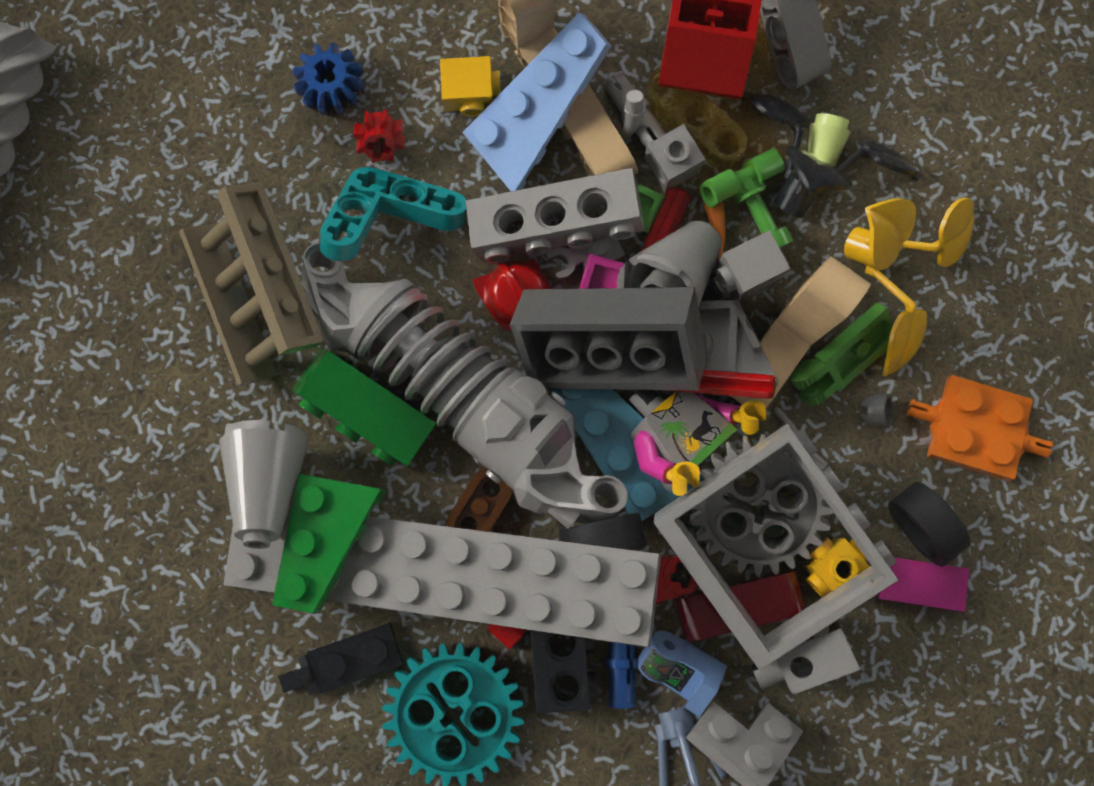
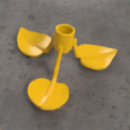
[844,197,974,377]

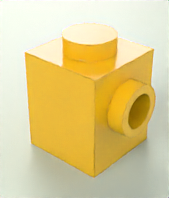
[440,56,501,117]

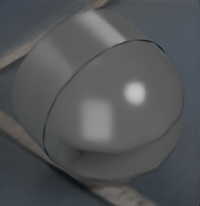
[860,393,893,428]

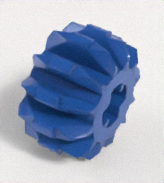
[293,42,364,116]

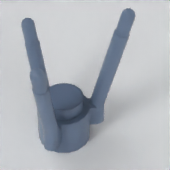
[654,706,727,786]

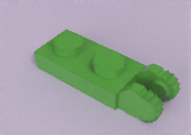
[790,303,894,407]

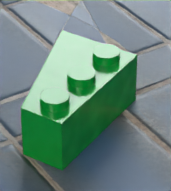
[292,348,436,466]

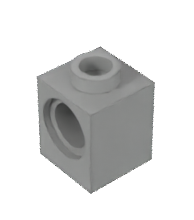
[644,124,705,193]

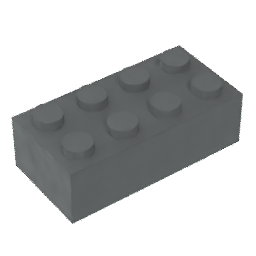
[510,287,707,390]

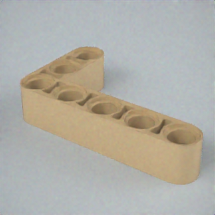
[498,0,638,175]
[730,256,871,408]

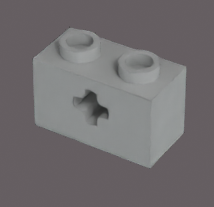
[711,230,791,303]

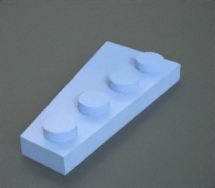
[463,12,612,191]

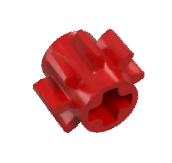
[353,109,405,163]

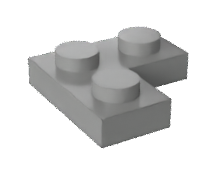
[686,701,803,786]

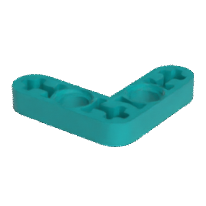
[319,167,467,262]

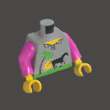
[629,390,766,496]

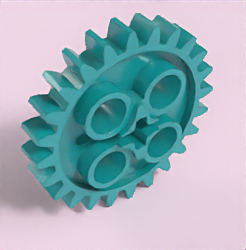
[382,642,524,786]

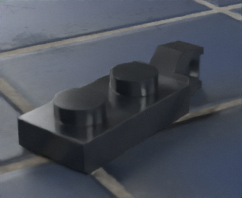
[278,623,404,695]

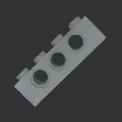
[465,168,645,263]

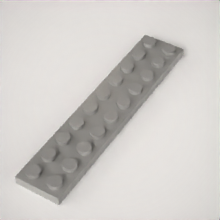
[224,507,661,647]

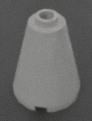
[617,221,722,307]
[219,420,308,549]

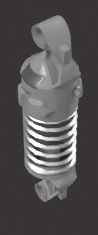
[302,242,628,529]

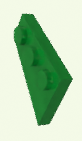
[272,474,386,614]

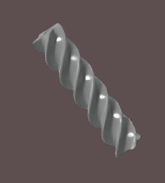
[0,22,57,197]

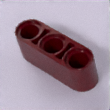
[675,570,806,642]

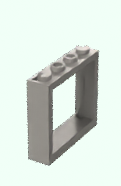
[654,423,898,670]

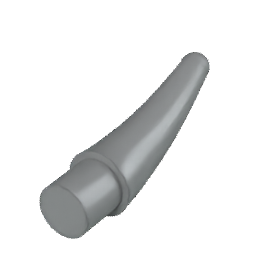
[620,90,646,143]

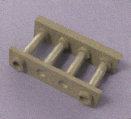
[179,182,324,386]

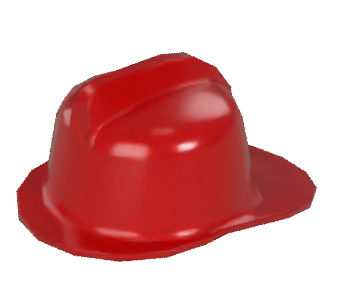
[472,259,552,331]

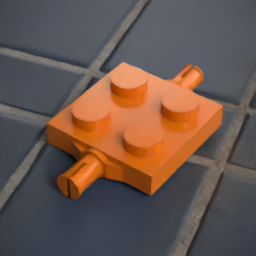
[906,375,1053,482]

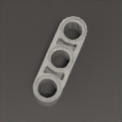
[760,0,831,90]

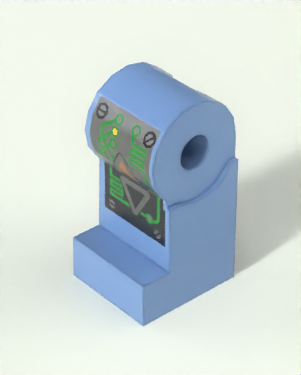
[637,630,727,717]

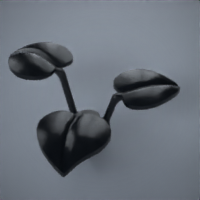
[742,92,921,218]

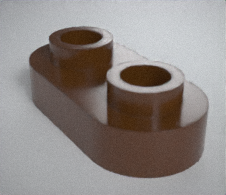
[447,468,513,532]

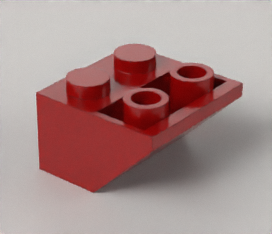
[658,0,762,100]

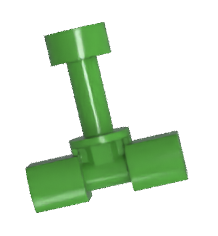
[698,148,794,248]

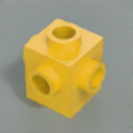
[802,537,870,598]

